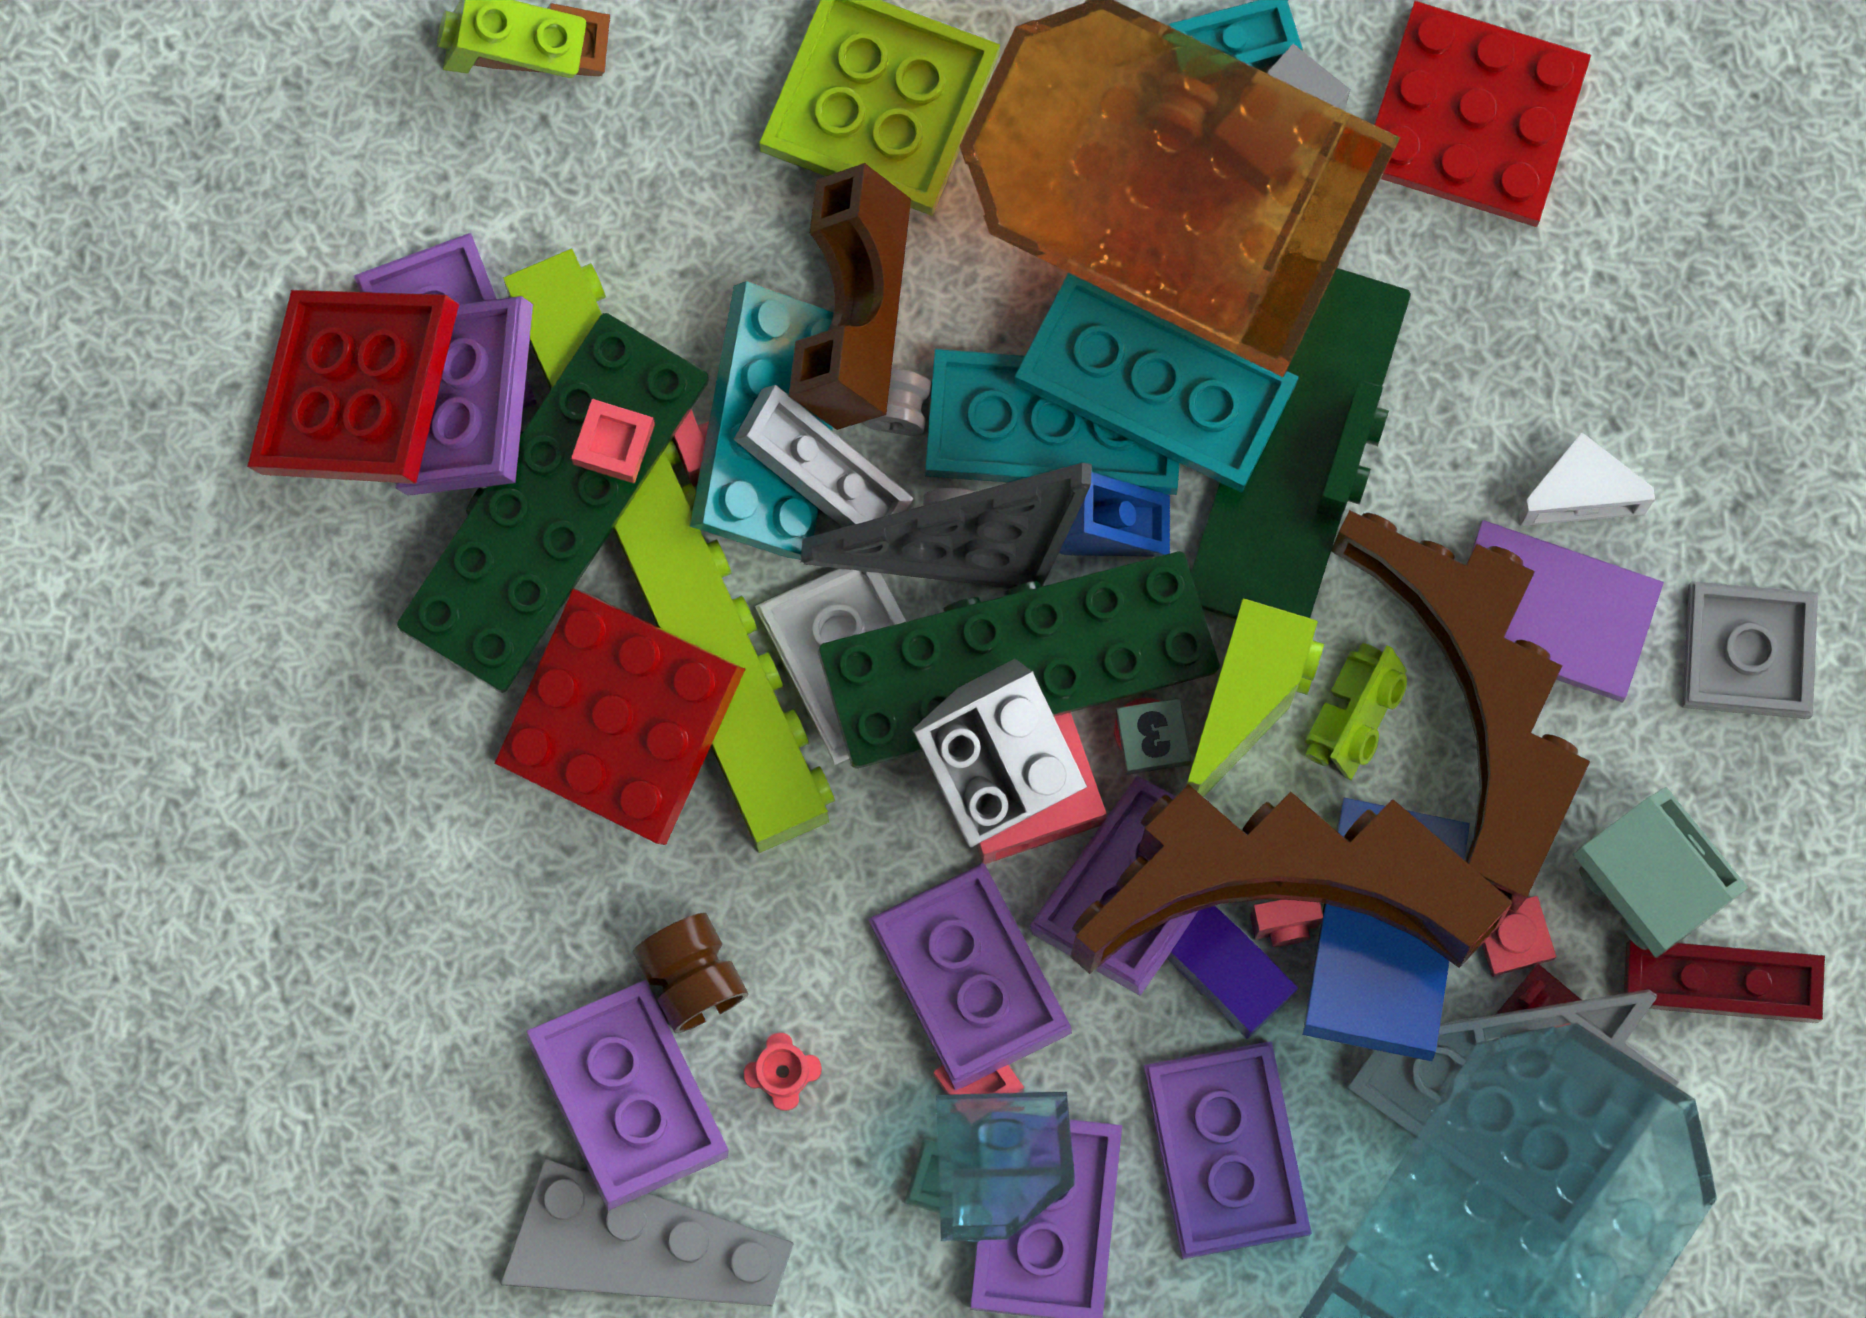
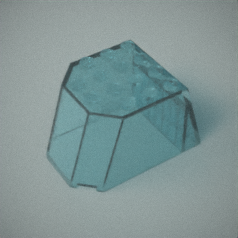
[1298,1022,1717,1318]

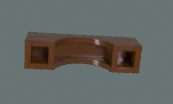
[789,163,911,430]

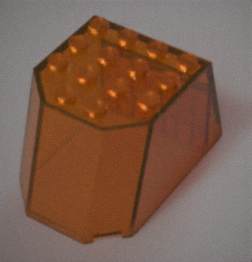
[959,0,1400,377]

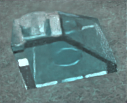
[936,1091,1075,1242]

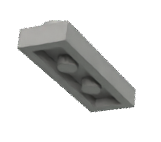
[734,385,913,528]

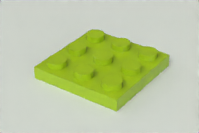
[759,0,1000,216]

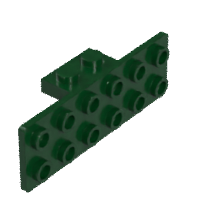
[1191,256,1411,619]
[397,313,709,693]
[818,551,1220,769]

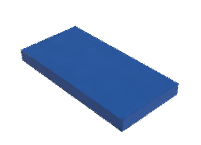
[1302,797,1470,1062]

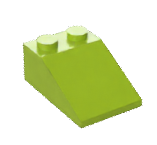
[1186,598,1324,797]

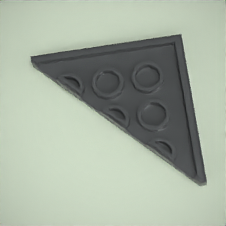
[800,463,1092,588]

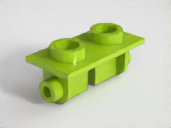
[1305,643,1407,781]

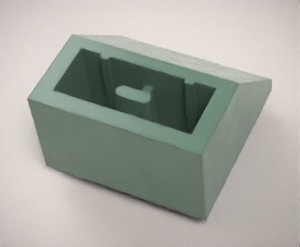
[1572,787,1748,958]

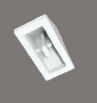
[1519,433,1655,526]

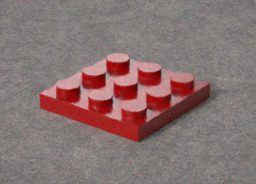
[1360,1,1591,227]
[247,290,459,484]
[494,588,745,845]

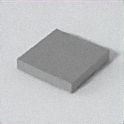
[1682,581,1818,719]

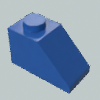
[1058,472,1170,557]

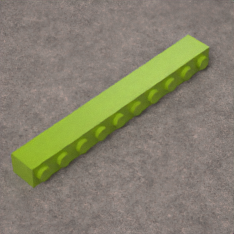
[503,248,835,853]

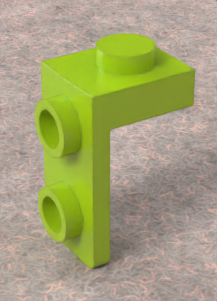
[437,0,586,78]

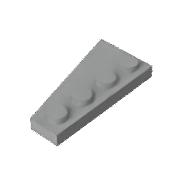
[501,1159,794,1307]

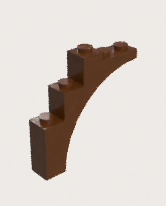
[1331,510,1590,912]
[1070,784,1512,974]

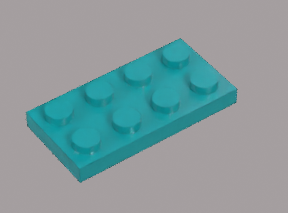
[1014,268,1299,493]
[690,281,834,560]
[925,349,1180,495]

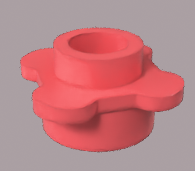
[744,1033,822,1111]

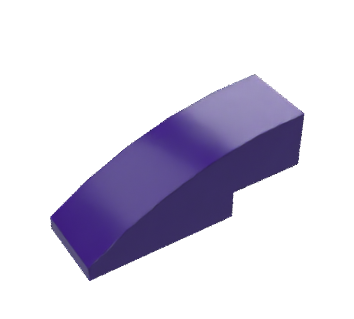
[1167,906,1299,1039]

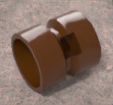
[632,913,749,1034]

